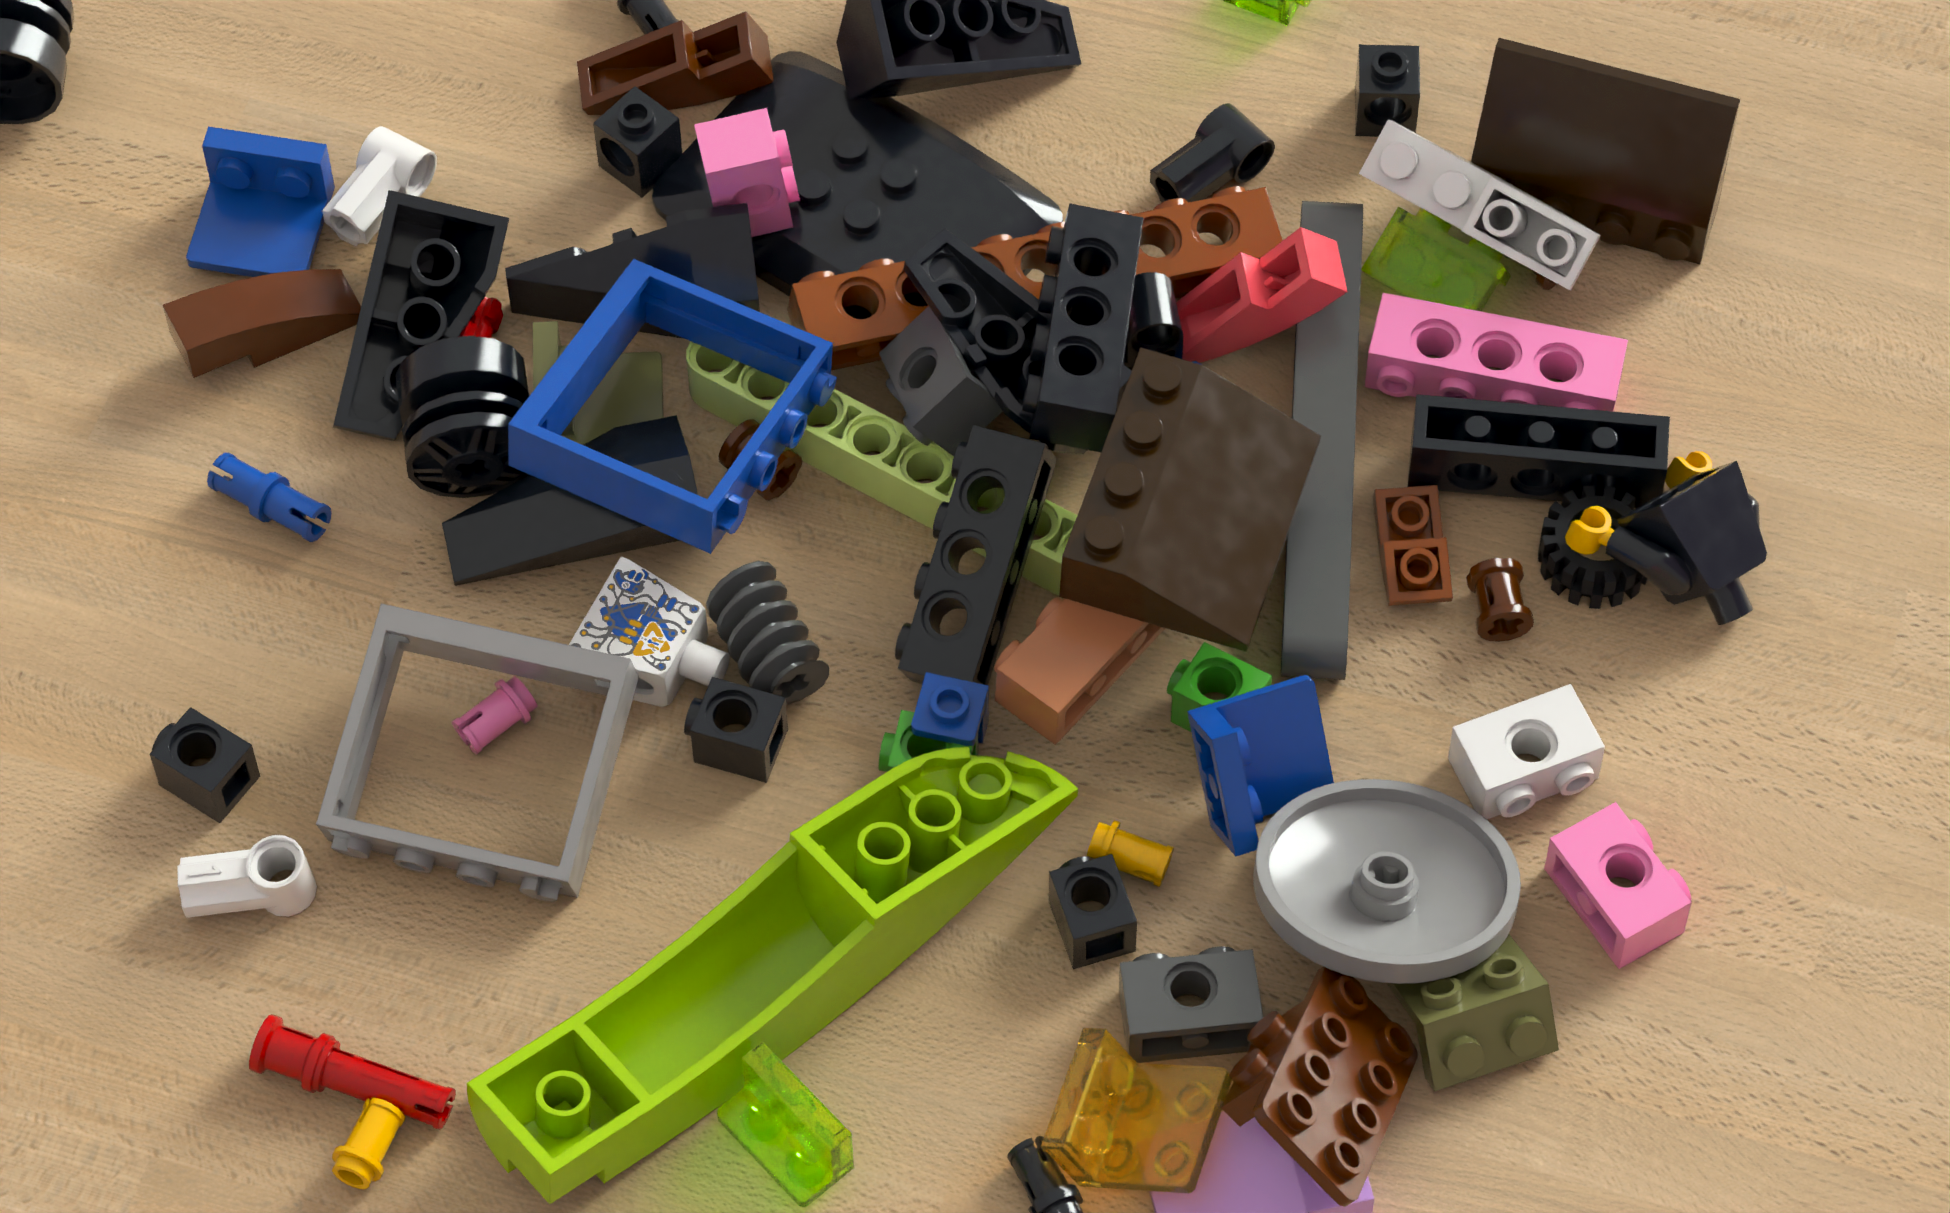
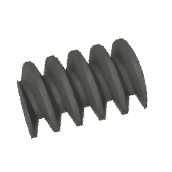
[706,561,829,705]

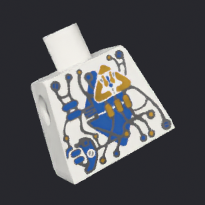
[569,556,730,707]

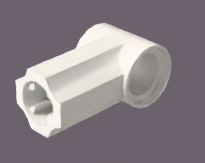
[322,126,437,246]
[177,835,317,918]

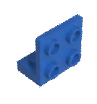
[186,126,335,277]
[1187,675,1334,857]

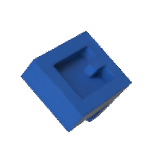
[911,672,989,746]

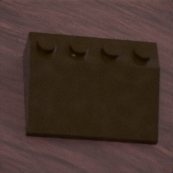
[1471,38,1740,265]
[1059,348,1321,652]

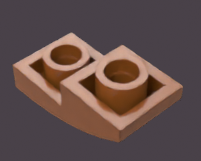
[1373,485,1453,606]

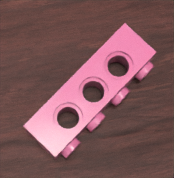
[1365,293,1628,412]

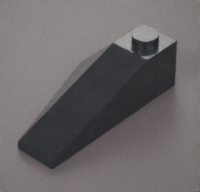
[836,0,1082,100]
[333,190,509,441]
[505,203,760,339]
[903,228,1132,454]
[442,415,698,586]

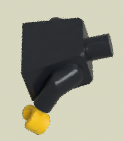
[1565,451,1767,625]

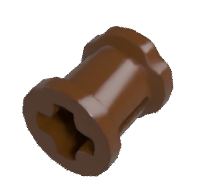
[718,419,802,501]
[1466,558,1534,642]

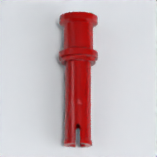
[249,1014,456,1130]

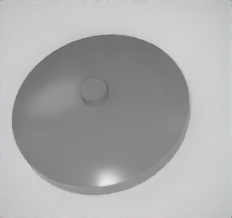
[1253,779,1521,984]

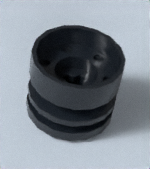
[0,0,74,124]
[395,336,529,498]

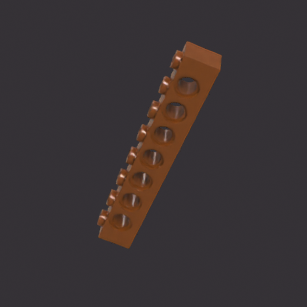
[787,186,1283,371]

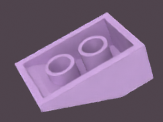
[1139,1111,1374,1213]

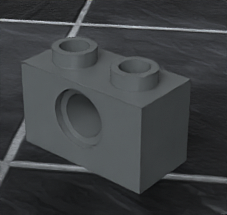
[879,306,1003,456]
[1119,946,1263,1064]

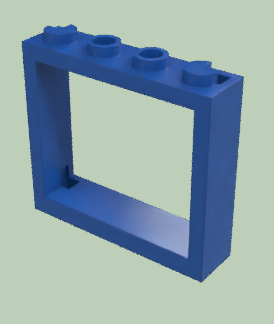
[508,259,837,554]

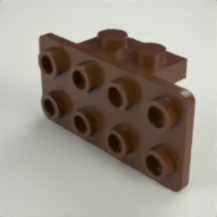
[1221,966,1418,1207]

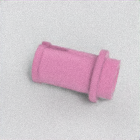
[452,676,538,755]

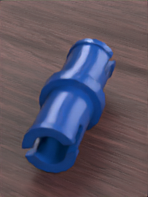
[207,452,332,542]

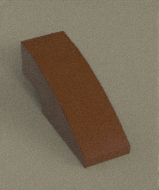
[577,11,773,115]
[163,269,361,378]

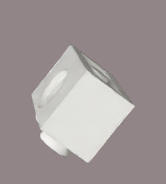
[1448,684,1605,819]

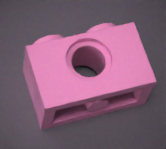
[694,108,800,237]
[1544,802,1692,969]

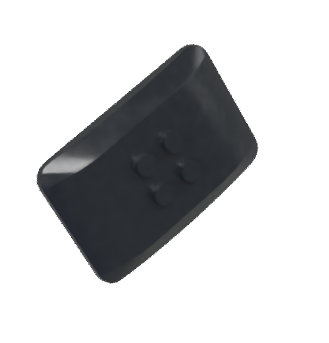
[652,51,1063,319]

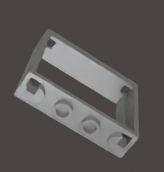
[316,603,639,902]

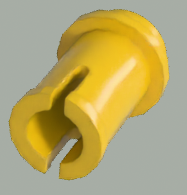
[1086,820,1174,887]
[332,1098,405,1189]

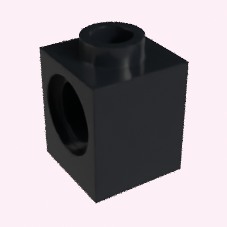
[1355,44,1420,137]
[593,86,683,198]
[684,677,788,783]
[150,707,260,823]
[1049,854,1137,969]

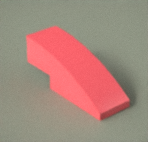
[1176,227,1348,363]

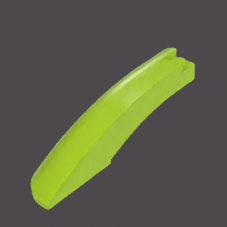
[467,747,1078,1204]

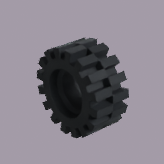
[1538,485,1648,609]

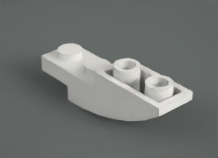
[1359,119,1601,290]

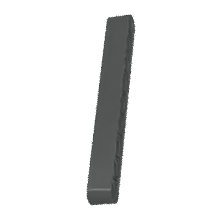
[1280,201,1364,680]

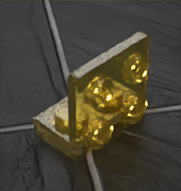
[1041,1028,1232,1193]

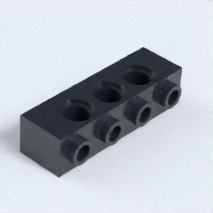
[1022,203,1144,453]
[1407,394,1670,508]
[895,425,1057,685]

